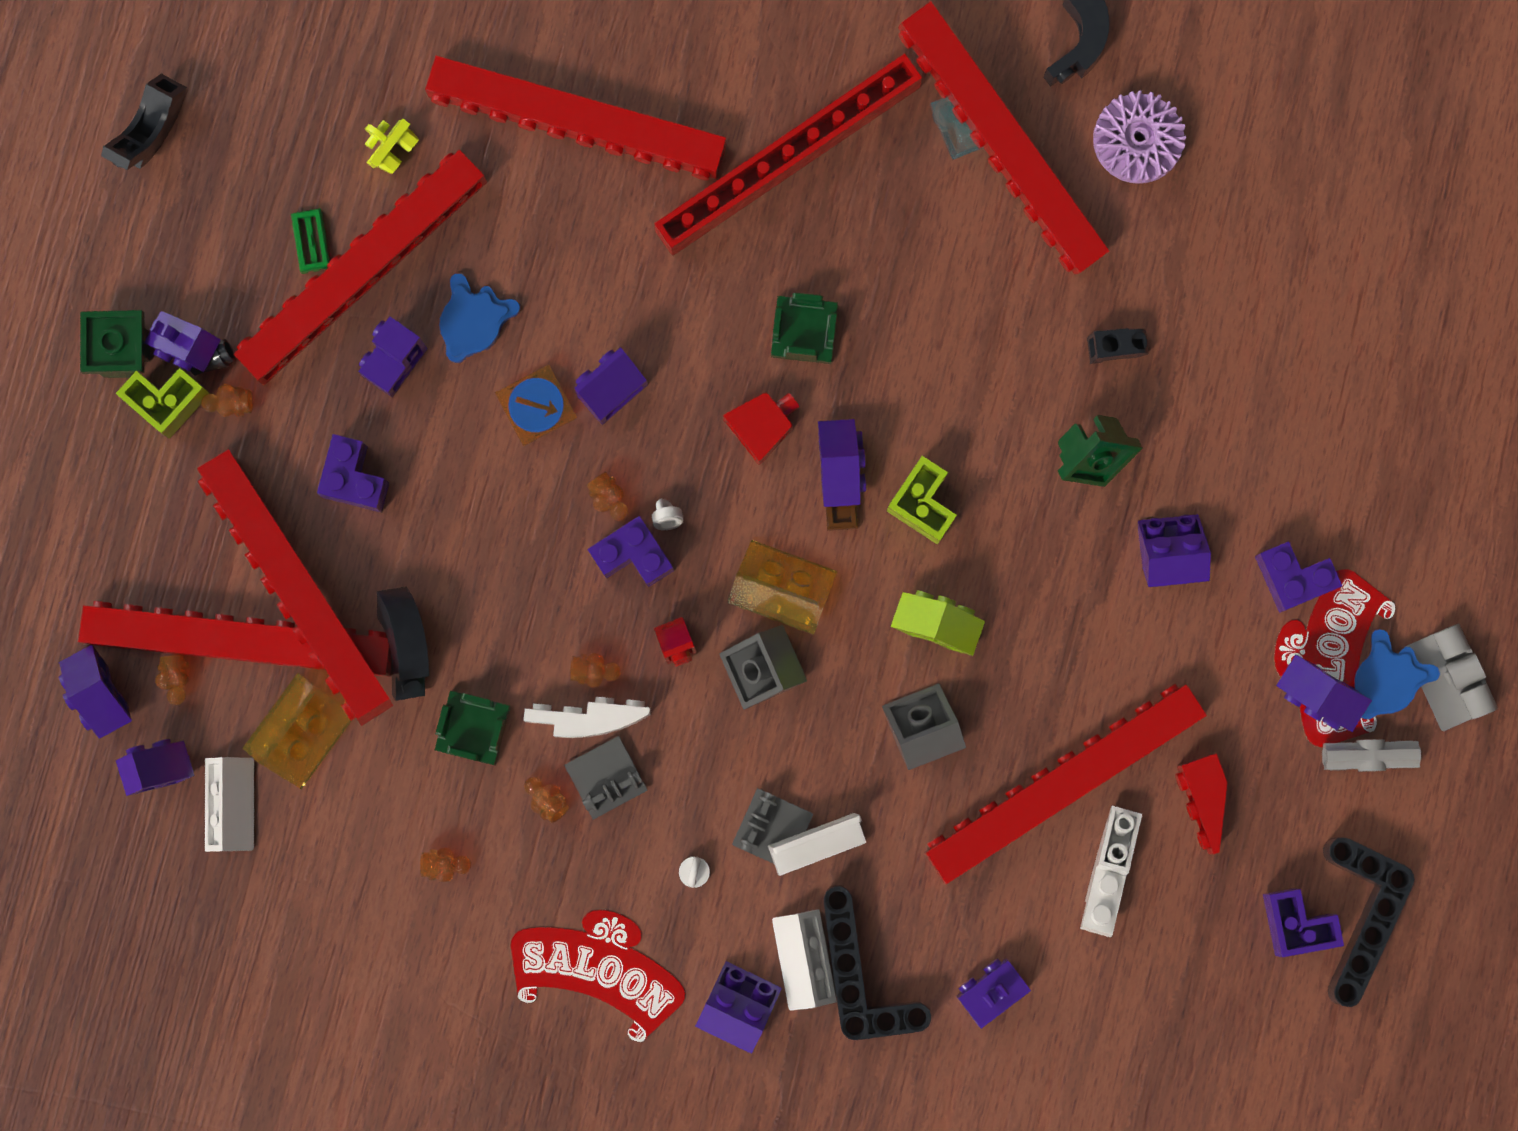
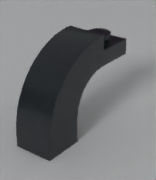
[1043,0,1109,87]
[101,73,187,170]
[377,586,429,701]

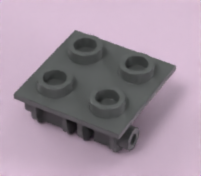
[564,736,648,820]
[732,788,813,864]

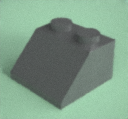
[719,625,807,710]
[882,684,966,770]

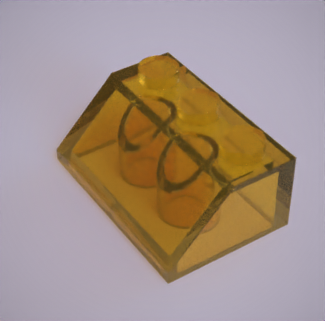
[727,540,838,635]
[242,673,351,789]

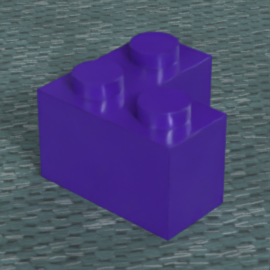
[358,316,428,397]
[818,419,866,507]
[317,434,390,513]
[588,516,674,588]
[1255,541,1342,613]
[59,645,132,739]
[1276,655,1372,732]
[1263,889,1344,958]

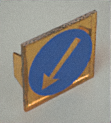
[495,364,577,446]

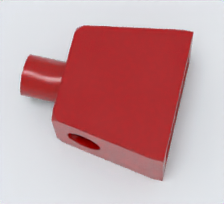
[723,392,800,465]

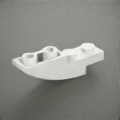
[524,697,651,738]
[1080,806,1142,937]

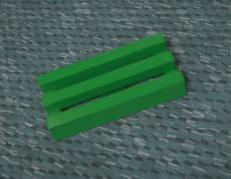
[291,208,330,274]

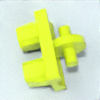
[365,119,419,174]

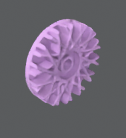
[1093,90,1186,183]

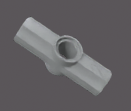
[1322,739,1421,772]

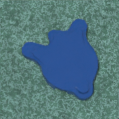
[439,274,520,363]
[1354,629,1440,720]

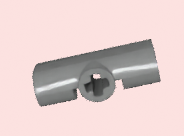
[1404,624,1498,731]

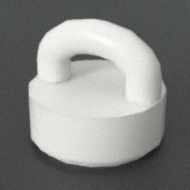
[652,498,683,530]
[679,857,710,888]

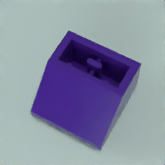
[574,347,648,425]
[1138,514,1211,587]
[695,961,782,1054]

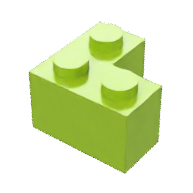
[116,368,210,439]
[887,456,957,545]
[891,590,985,656]

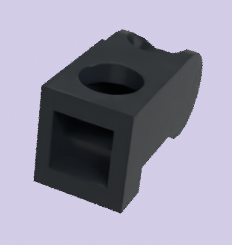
[1087,328,1149,364]

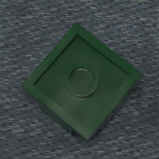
[771,293,838,364]
[80,310,150,378]
[1058,415,1143,487]
[434,691,511,766]

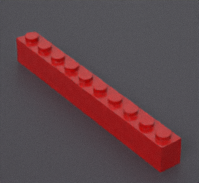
[898,1,1109,275]
[654,53,922,256]
[425,55,727,180]
[234,149,487,386]
[197,449,393,726]
[78,601,392,677]
[924,683,1207,884]

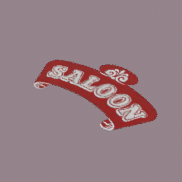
[1274,569,1395,747]
[510,910,685,1042]

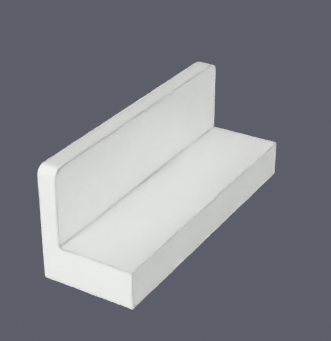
[205,757,254,852]
[768,813,866,876]
[772,909,837,1010]

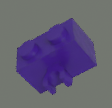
[144,311,220,372]
[116,738,195,796]
[956,958,1031,1029]

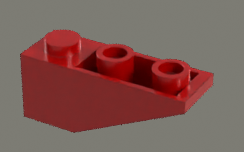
[654,617,696,667]
[1175,753,1227,854]

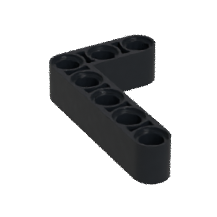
[1323,837,1415,1007]
[823,886,931,1040]

